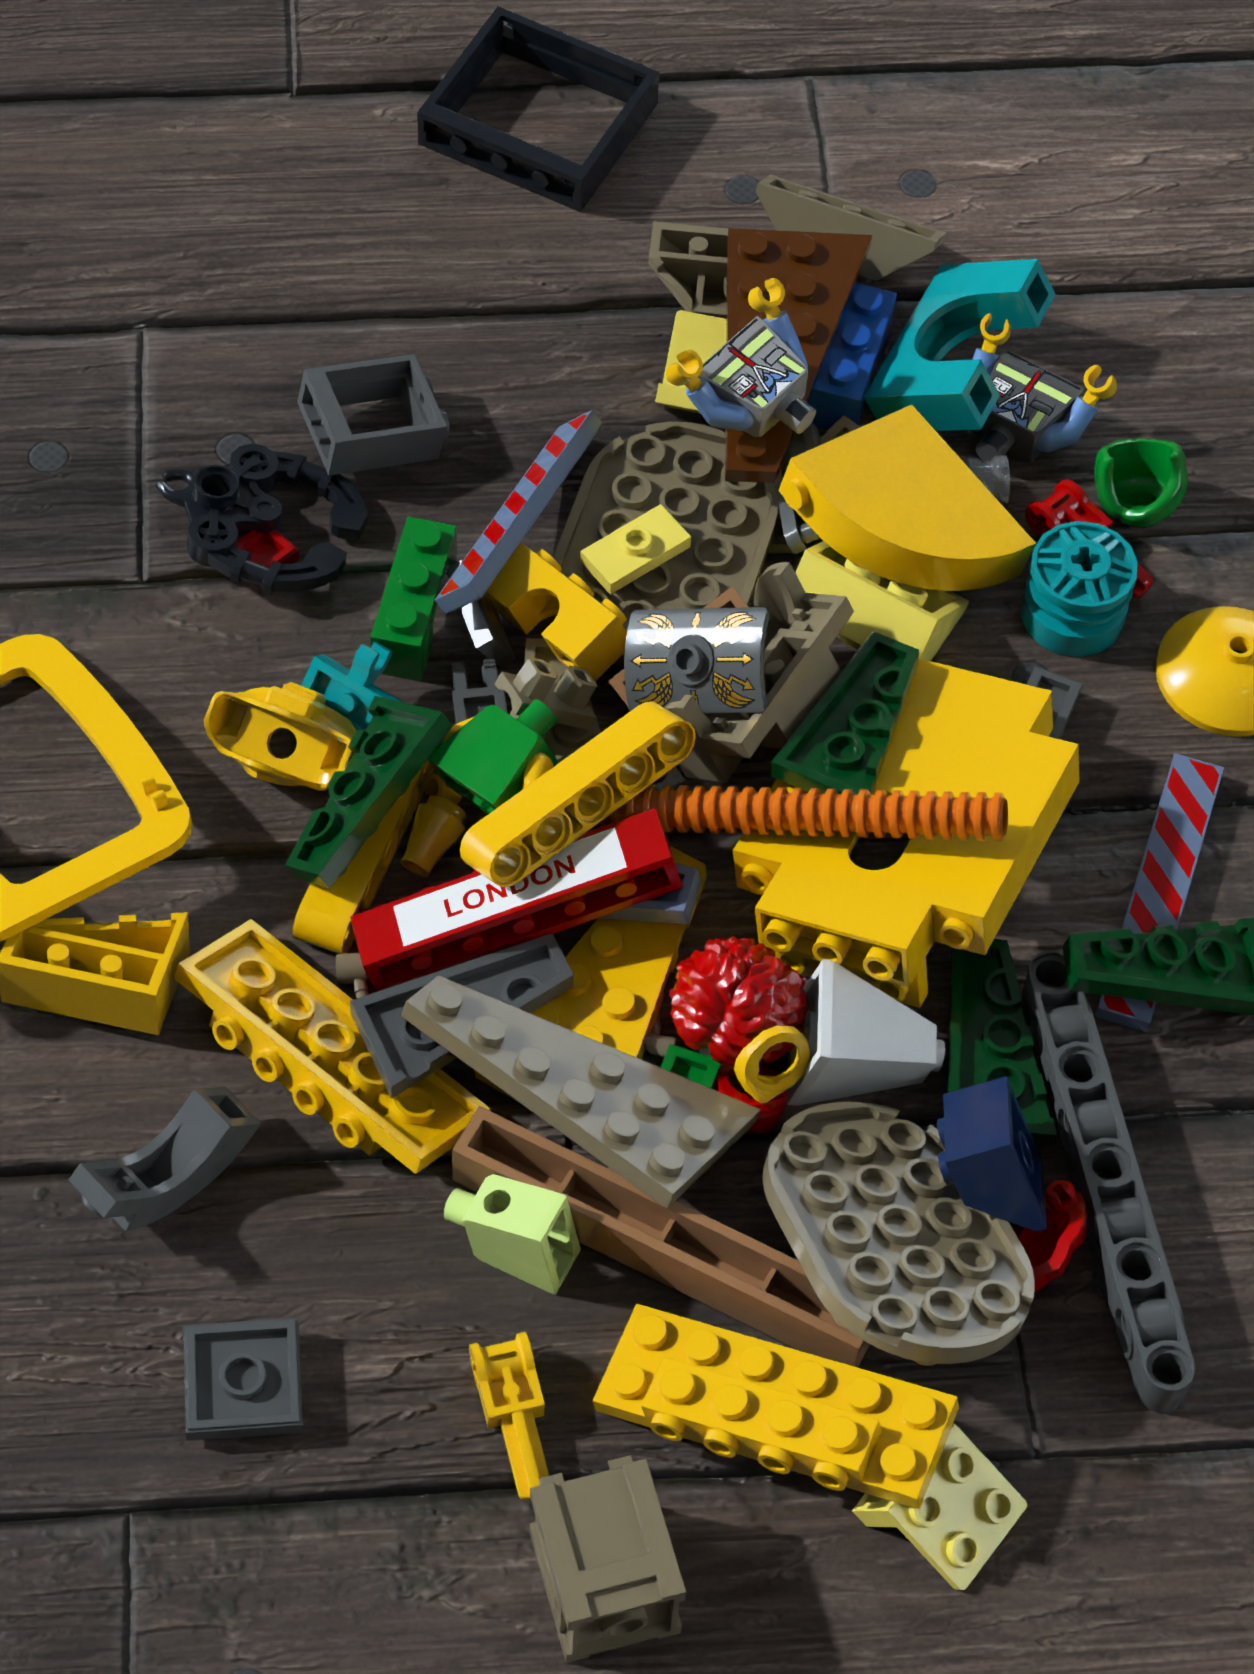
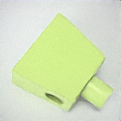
[444,1174,581,1295]

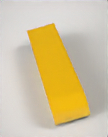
[460,702,696,887]
[292,760,434,954]

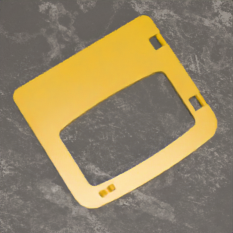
[0,634,192,942]

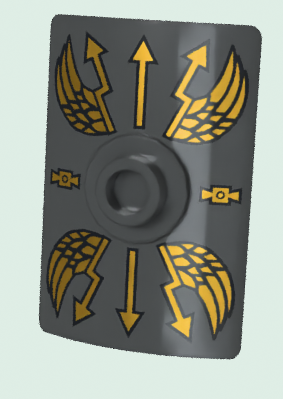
[624,607,770,713]

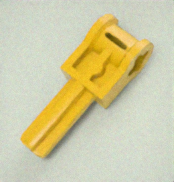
[469,1332,549,1501]

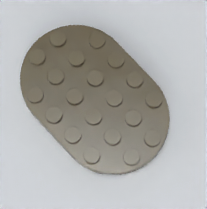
[553,422,778,667]
[763,1101,1035,1366]

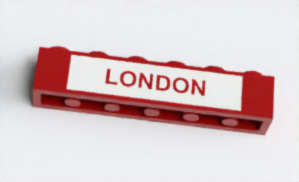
[350,808,684,992]

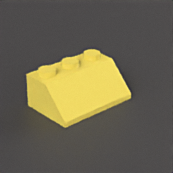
[795,541,969,661]

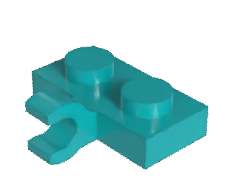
[301,642,402,730]

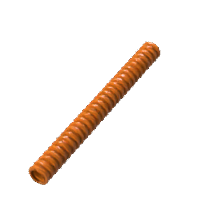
[590,785,1008,841]

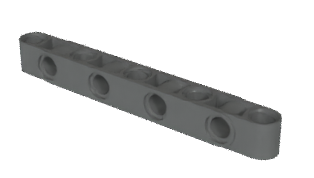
[1022,950,1195,1413]

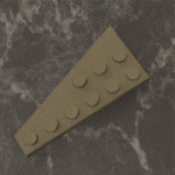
[401,975,761,1209]

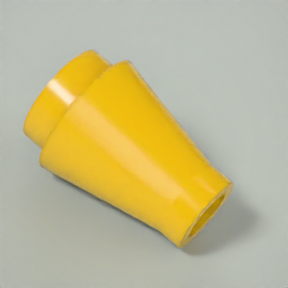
[400,795,466,877]

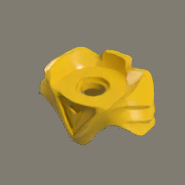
[203,682,356,791]

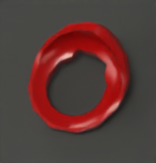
[714,1063,788,1134]

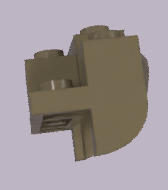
[664,562,854,782]

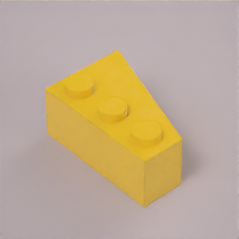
[0,912,190,1035]

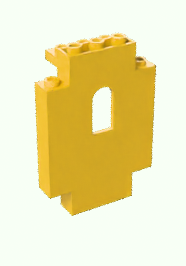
[733,658,1079,1008]

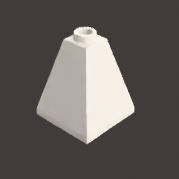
[787,959,945,1106]

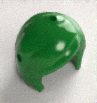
[1094,438,1188,528]

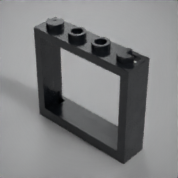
[417,6,659,212]

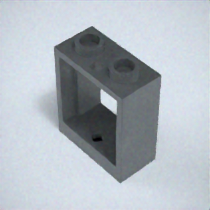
[297,354,449,476]

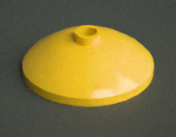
[1155,606,1254,737]

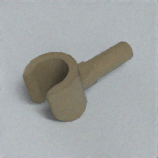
[336,953,369,998]
[642,1010,676,1068]

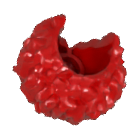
[669,936,808,1067]

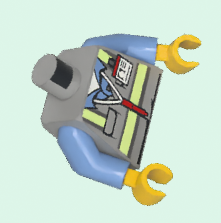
[666,278,816,437]

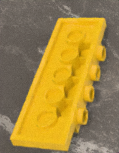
[174,919,491,1174]
[592,1303,959,1509]

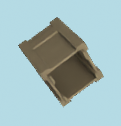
[529,1455,686,1663]

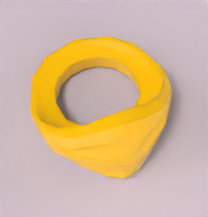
[734,1025,810,1103]

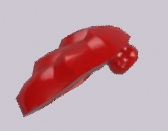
[1013,1180,1088,1294]

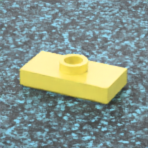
[580,504,691,595]

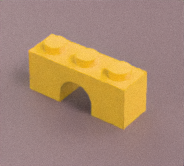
[484,542,627,682]

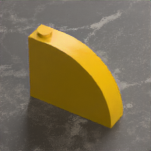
[778,404,1036,591]

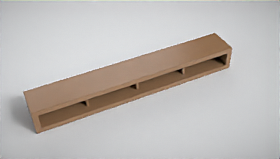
[452,1106,870,1368]

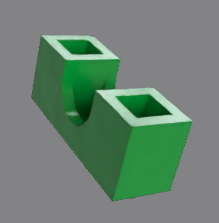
[370,516,457,682]

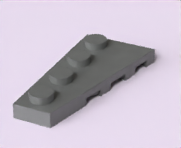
[350,933,574,1099]

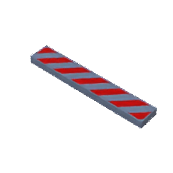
[435,410,602,614]
[1095,753,1224,1033]

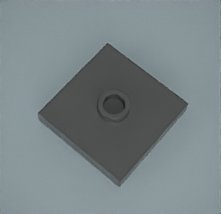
[183,1318,304,1441]

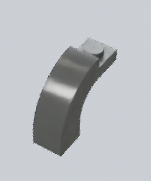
[68,1087,261,1231]

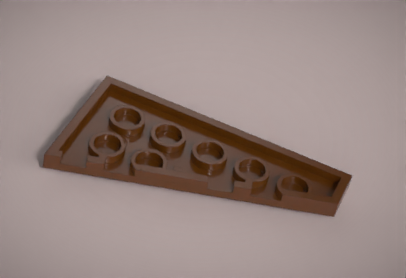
[725,228,872,483]

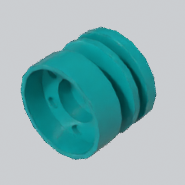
[1021,521,1138,657]

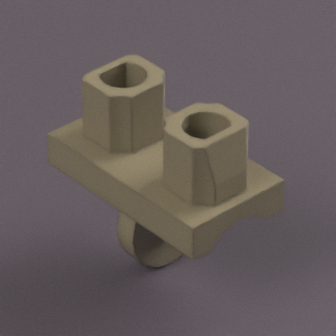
[494,657,597,739]

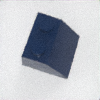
[937,1076,1047,1232]

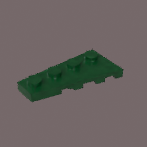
[771,631,919,795]
[285,696,453,888]
[1062,917,1254,1015]
[946,939,1057,1145]

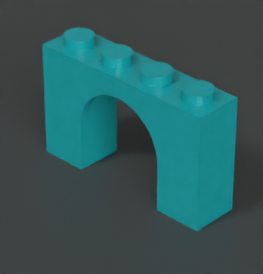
[864,259,1056,431]

